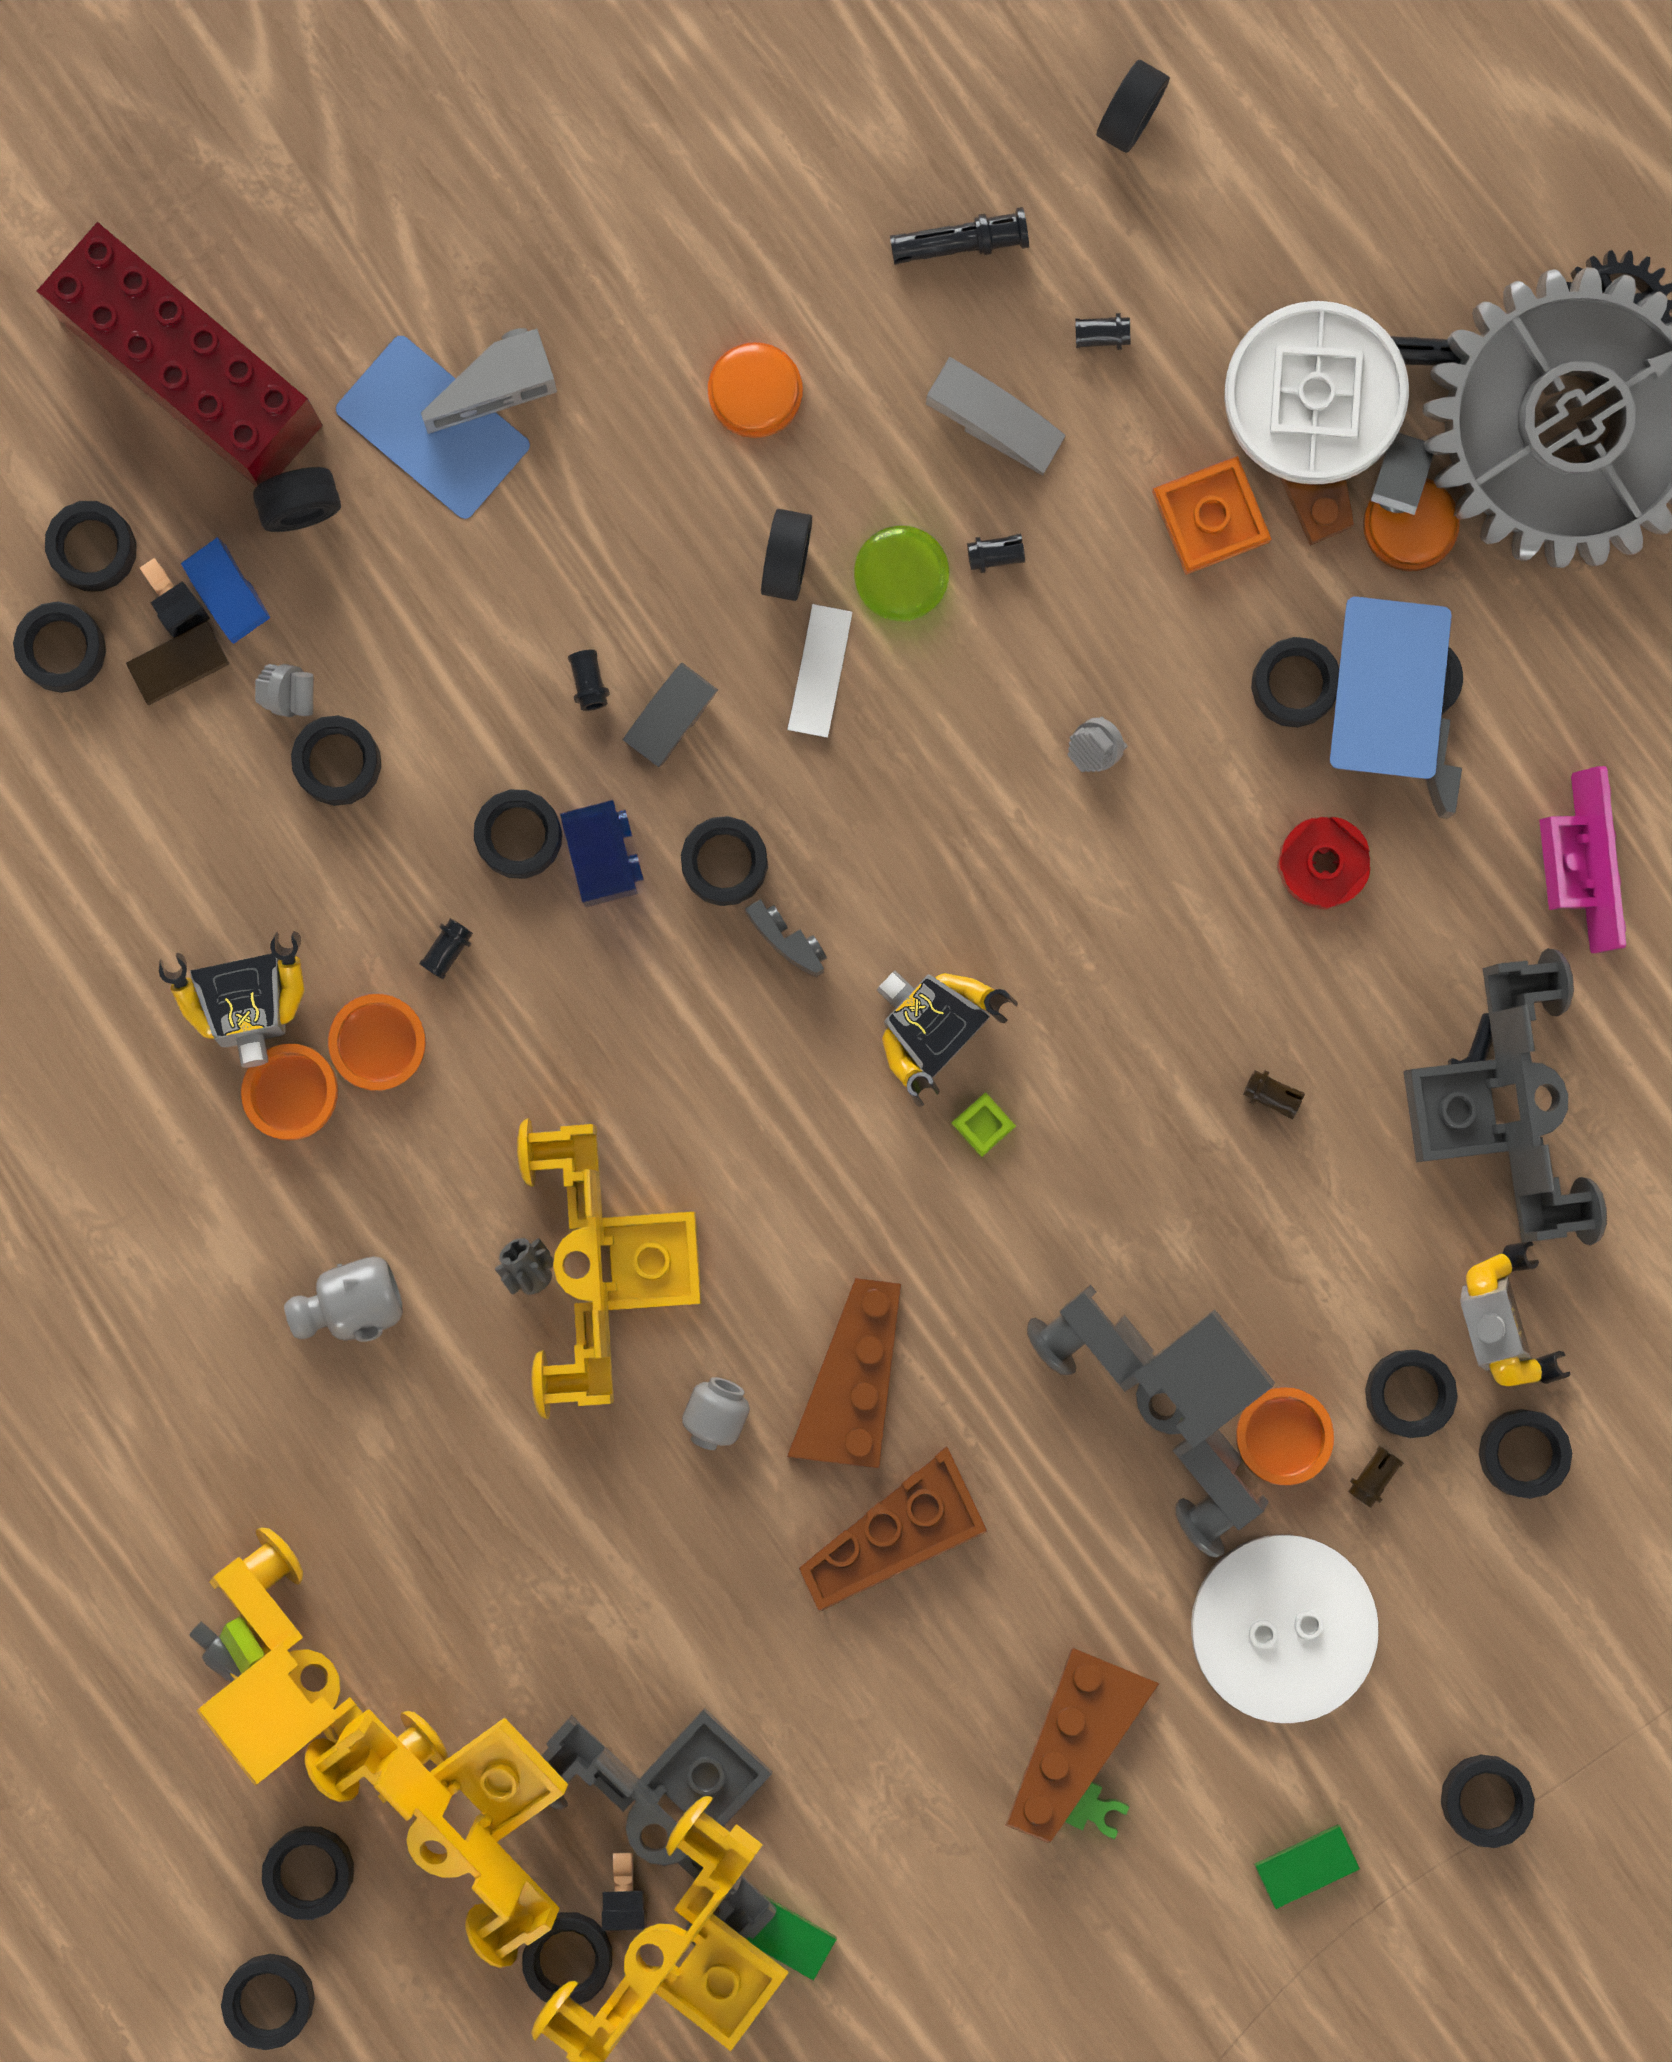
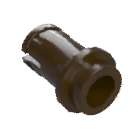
[1243,1070,1305,1120]
[1348,1446,1404,1508]

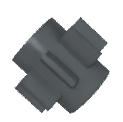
[495,1238,554,1295]

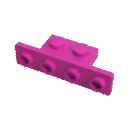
[1539,766,1626,953]

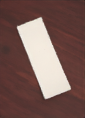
[787,604,852,738]

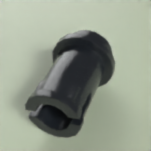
[1075,313,1131,350]
[967,533,1025,573]
[568,649,610,711]
[419,918,473,980]

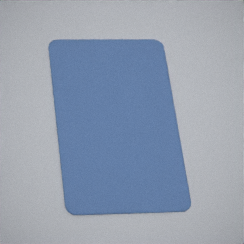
[336,336,530,519]
[1330,597,1452,779]

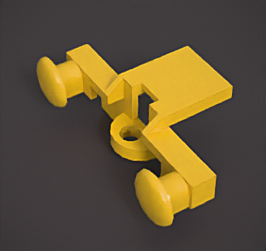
[517,1118,702,1419]
[196,1528,448,1803]
[305,1709,568,1968]
[531,1796,789,2062]

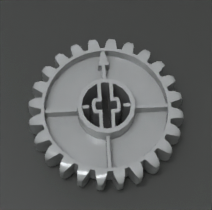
[1423,267,1672,568]

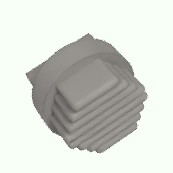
[255,664,314,717]
[1067,716,1128,772]

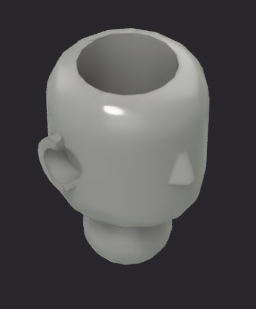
[284,1256,403,1342]

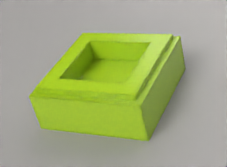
[951,1092,1016,1158]
[219,1616,265,1674]

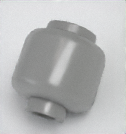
[682,1377,750,1450]

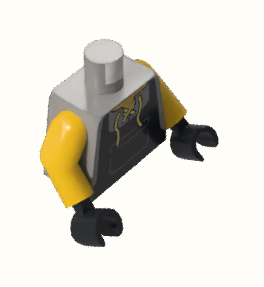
[159,931,304,1068]
[876,971,1018,1107]
[1460,1242,1571,1386]

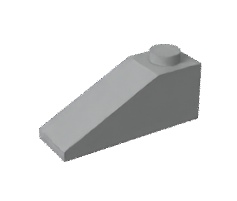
[421,328,557,434]

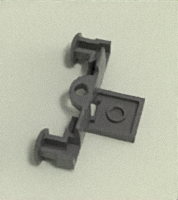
[1403,948,1607,1246]
[1027,1285,1275,1557]
[541,1708,777,1946]

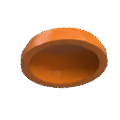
[708,342,803,438]
[1363,478,1460,571]
[328,994,426,1090]
[241,1043,338,1141]
[1236,1387,1334,1485]

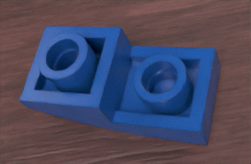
[181,537,270,644]

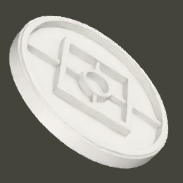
[1224,301,1409,484]
[1191,1535,1378,1723]

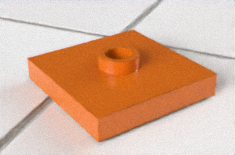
[1152,456,1272,575]

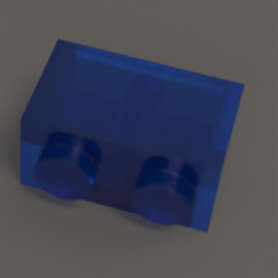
[560,800,644,907]

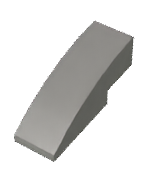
[926,357,1066,476]

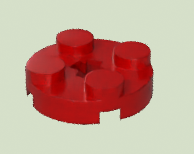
[1277,817,1371,910]

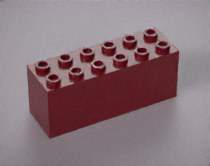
[37,222,323,487]

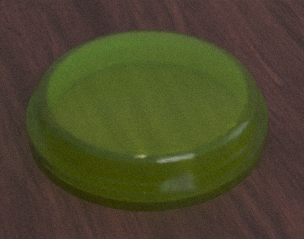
[854,526,949,621]

